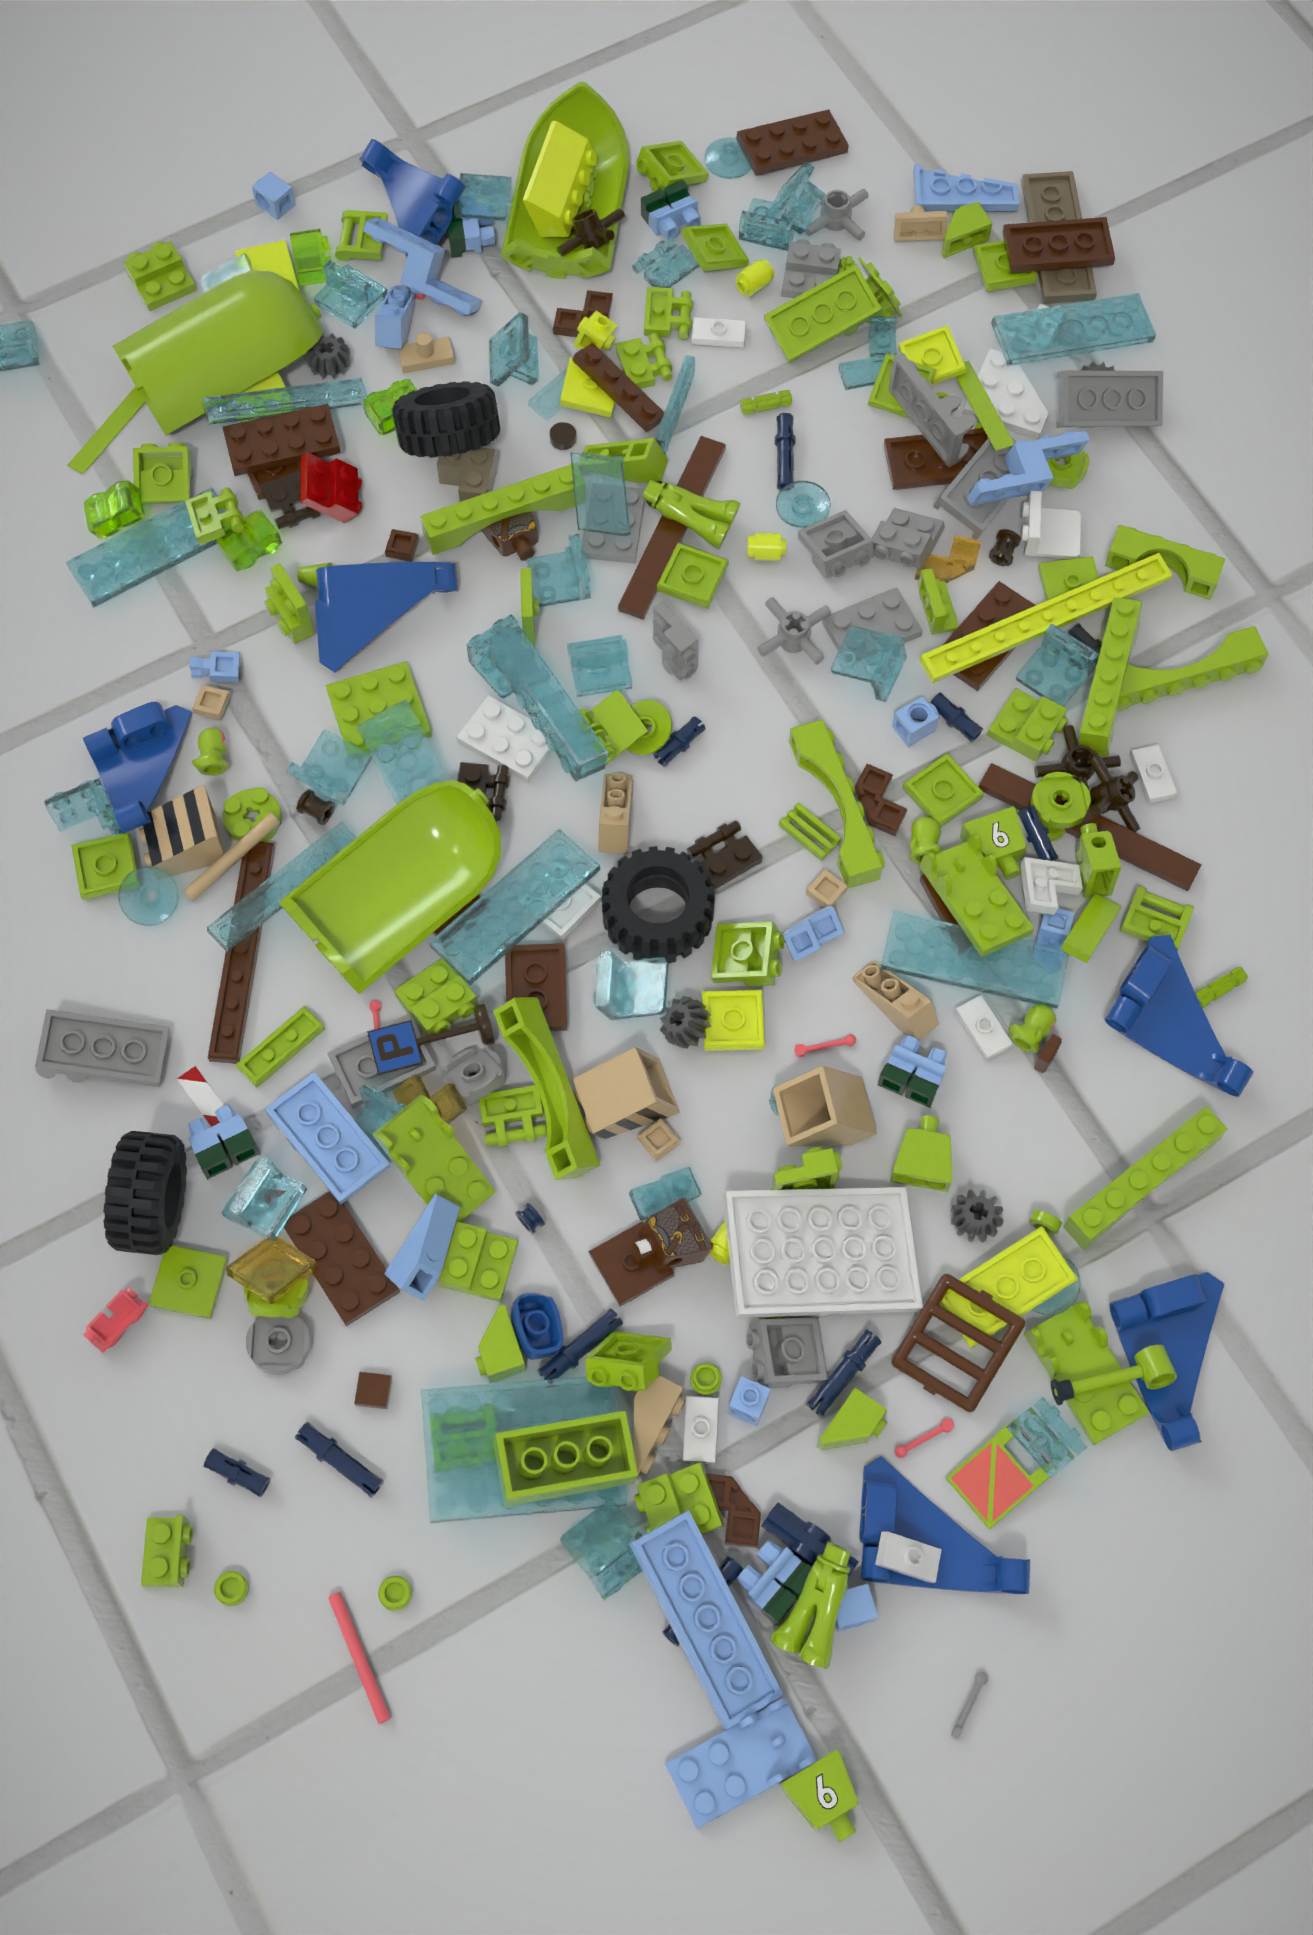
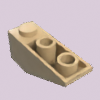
[598,773,633,854]
[852,960,939,1041]
[634,1375,686,1480]

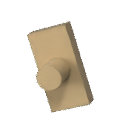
[893,205,948,241]
[398,332,455,374]

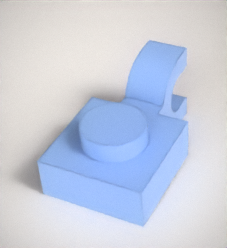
[189,651,240,682]

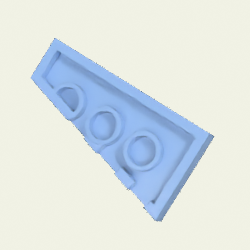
[913,164,1019,212]

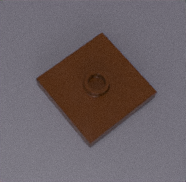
[588,1221,674,1307]

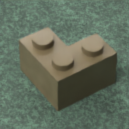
[437,447,497,502]

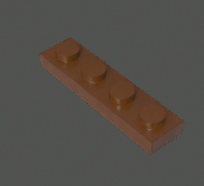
[572,343,665,432]

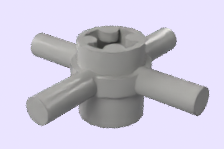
[804,184,869,240]
[757,597,831,665]

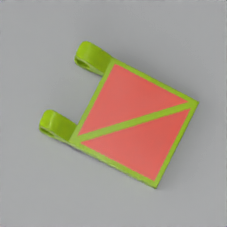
[945,1422,1055,1529]

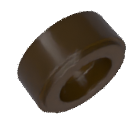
[549,422,577,450]

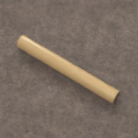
[183,812,280,901]

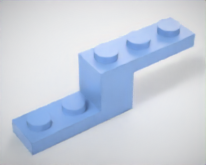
[363,217,482,316]
[967,431,1090,506]

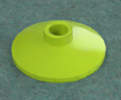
[627,700,672,755]

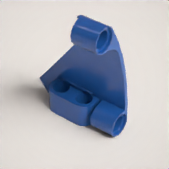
[359,139,466,258]
[315,562,458,673]
[83,702,192,834]
[1104,935,1254,1097]
[1109,1272,1224,1451]
[859,1456,1030,1594]

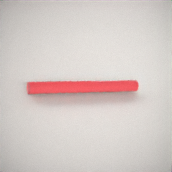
[328,1592,391,1724]

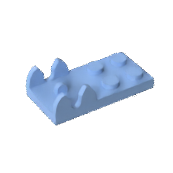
[265,1072,390,1205]
[665,1697,818,1829]

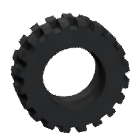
[392,381,501,458]
[601,846,715,964]
[103,1131,187,1255]

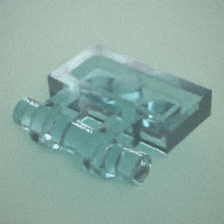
[632,237,700,288]
[1006,1397,1087,1478]

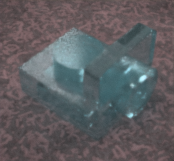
[868,316,897,360]

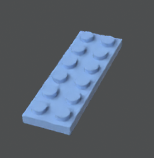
[629,1510,784,1729]

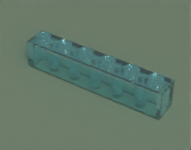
[487,626,608,782]

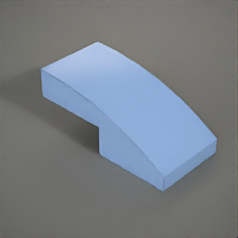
[782,905,845,961]
[1030,908,1075,973]

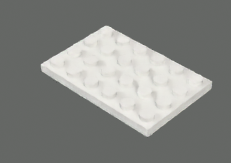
[723,1187,923,1318]

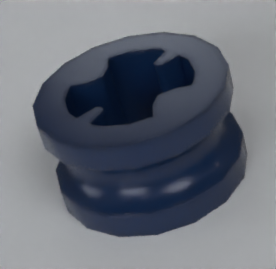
[515,1203,545,1234]

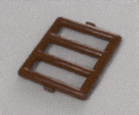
[891,1274,1025,1412]

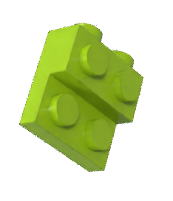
[636,140,709,191]
[123,241,197,311]
[133,443,192,504]
[264,563,314,644]
[987,688,1069,762]
[711,921,785,987]
[394,957,478,1036]
[771,1147,842,1190]
[439,1221,518,1302]
[585,1331,672,1391]
[634,1462,725,1535]

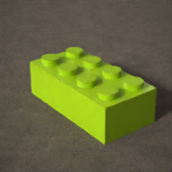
[493,1411,638,1507]

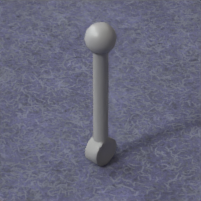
[951,1672,988,1739]

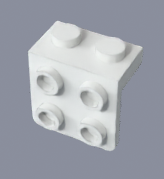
[1021,491,1081,559]

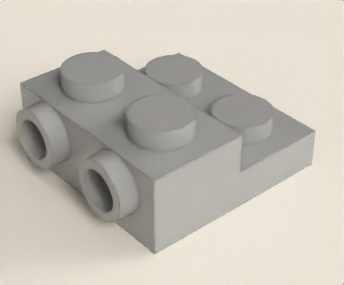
[781,239,841,298]
[871,508,945,569]
[798,510,874,578]
[653,602,699,681]
[746,1317,827,1388]

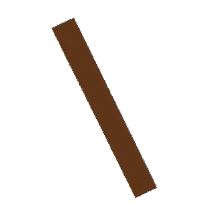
[618,436,726,620]
[978,763,1202,891]
[207,842,275,1064]

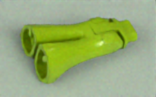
[642,479,741,550]
[770,1542,851,1669]

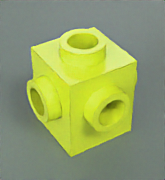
[573,311,618,351]

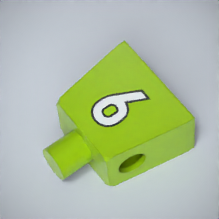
[960,806,1026,880]
[780,1749,859,1842]

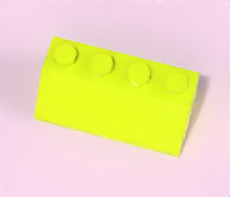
[523,121,597,237]

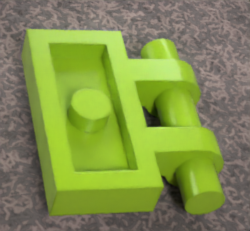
[644,287,693,340]
[615,333,673,389]
[185,487,244,545]
[479,1085,547,1148]

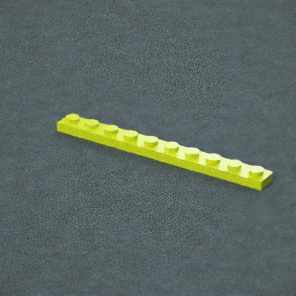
[919,553,1173,683]

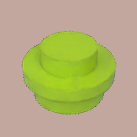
[690,1363,722,1396]

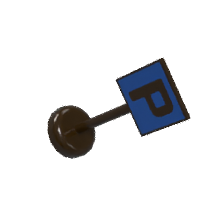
[367,1003,495,1076]

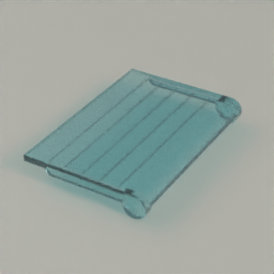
[570,452,631,536]

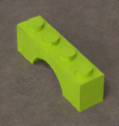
[1105,525,1226,600]

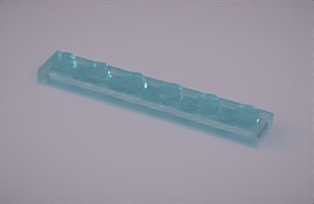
[203,378,368,425]
[207,821,357,952]

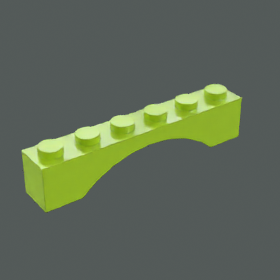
[420,463,586,555]
[1080,597,1142,757]
[1118,626,1269,711]
[789,719,885,889]
[493,997,601,1180]
[1063,1106,1228,1250]

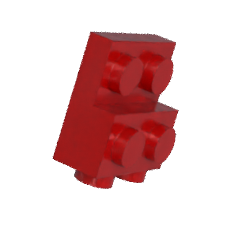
[300,452,362,523]

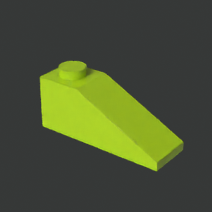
[578,438,668,483]

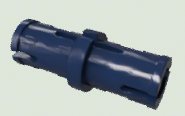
[931,692,983,742]
[653,716,706,767]
[1017,805,1059,861]
[203,1448,271,1497]

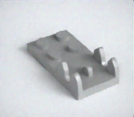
[888,353,976,468]
[1056,370,1163,428]
[933,437,1017,540]
[35,1009,169,1087]

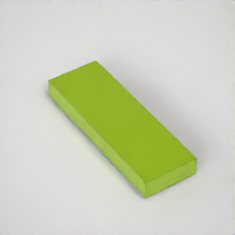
[1060,893,1122,963]
[235,1006,325,1088]

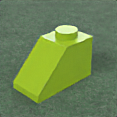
[941,201,993,258]
[475,1304,526,1383]
[817,1388,888,1450]

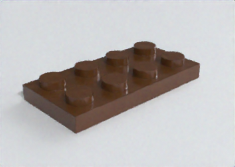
[736,109,849,175]
[1002,217,1115,273]
[222,403,341,476]
[884,428,988,490]
[942,581,1036,691]
[281,1191,400,1327]

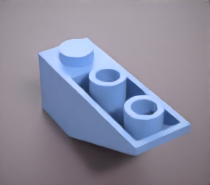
[375,285,416,349]
[384,1193,460,1301]

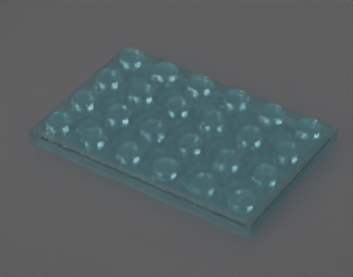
[421,1376,628,1523]

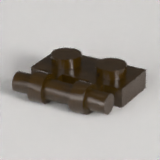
[260,470,321,529]
[457,762,510,821]
[687,820,763,890]

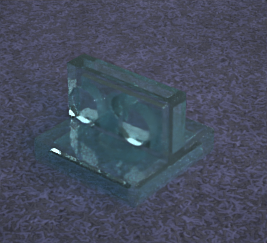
[763,161,825,235]
[314,260,388,329]
[489,312,539,387]
[567,635,632,697]
[221,1157,307,1242]

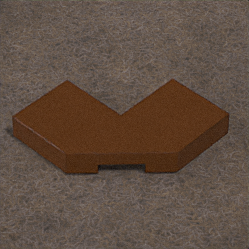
[553,290,613,337]
[855,764,908,836]
[706,1473,761,1548]

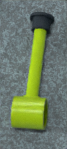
[1051,1345,1177,1405]

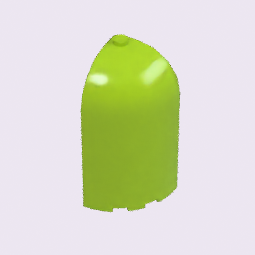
[501,82,629,279]
[112,270,323,436]
[278,780,501,994]

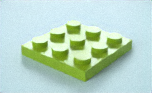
[325,661,432,761]

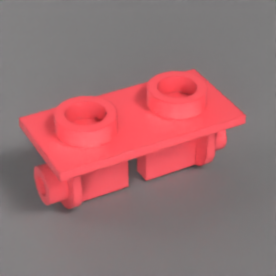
[83,1287,149,1353]

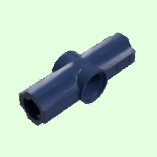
[761,1502,859,1578]

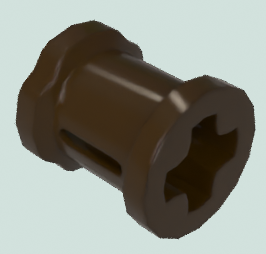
[989,529,1021,566]
[296,789,335,825]

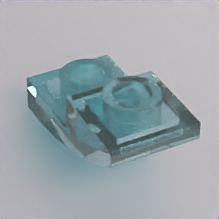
[629,1167,701,1221]

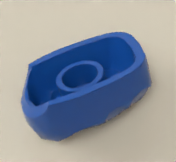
[511,1292,564,1360]

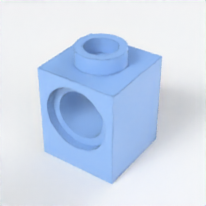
[252,172,295,220]
[892,696,939,747]
[727,1376,771,1426]
[835,1584,878,1632]

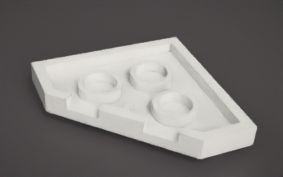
[963,348,1048,440]

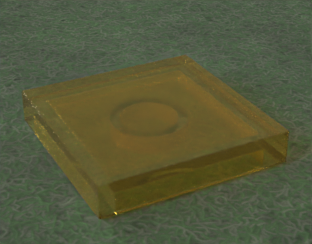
[226,1233,317,1304]

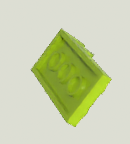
[764,264,882,363]
[920,833,1034,957]
[372,1095,496,1227]
[1024,1301,1150,1446]

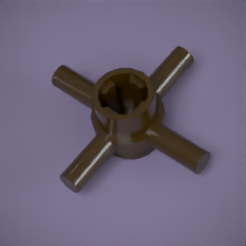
[557,208,625,256]
[1034,725,1121,807]
[1089,753,1141,832]

